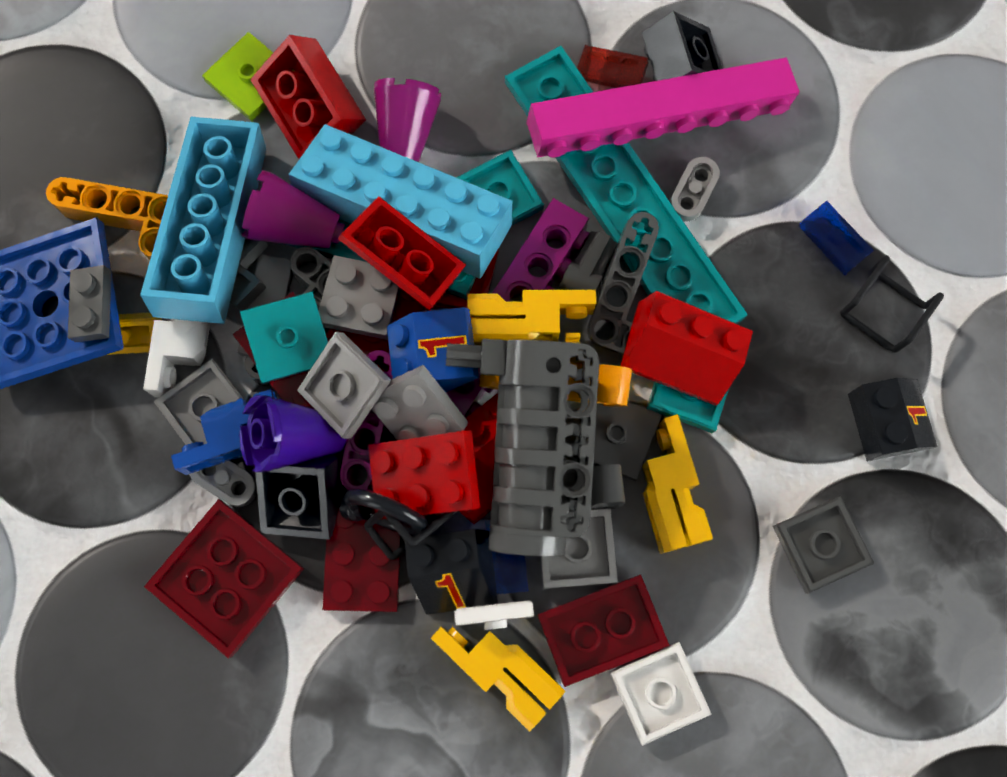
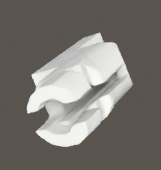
[143,319,211,398]

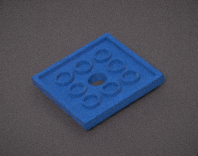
[0,217,124,389]

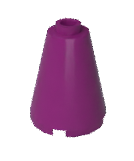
[374,78,441,162]
[241,170,345,249]

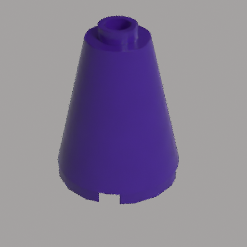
[239,395,347,472]

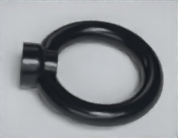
[340,489,430,537]

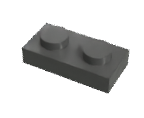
[68,265,111,343]

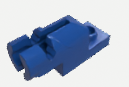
[171,389,278,475]

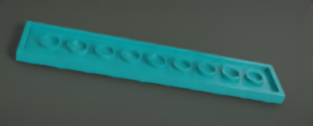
[505,45,748,324]

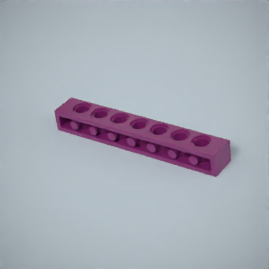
[446,198,590,418]

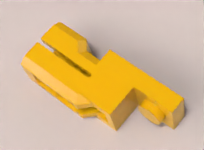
[467,290,596,345]
[642,414,713,554]
[431,626,566,732]

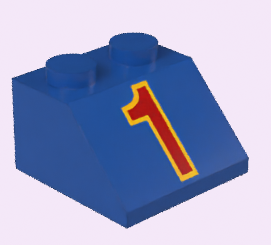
[387,307,479,393]

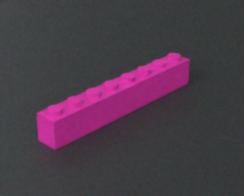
[527,57,800,158]

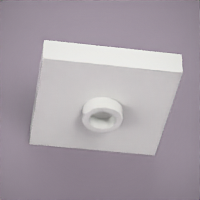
[454,600,534,630]
[610,642,712,746]

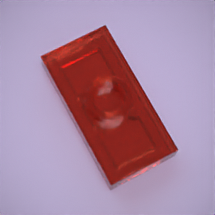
[577,45,649,88]

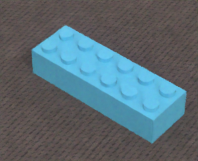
[140,117,267,324]
[288,124,512,279]

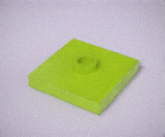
[202,31,296,122]

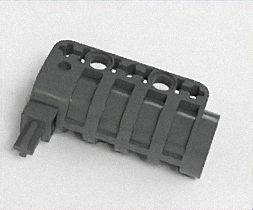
[446,339,599,556]

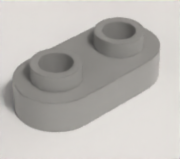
[670,157,720,222]
[189,461,257,507]

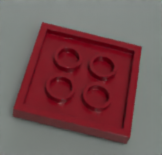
[144,499,304,658]

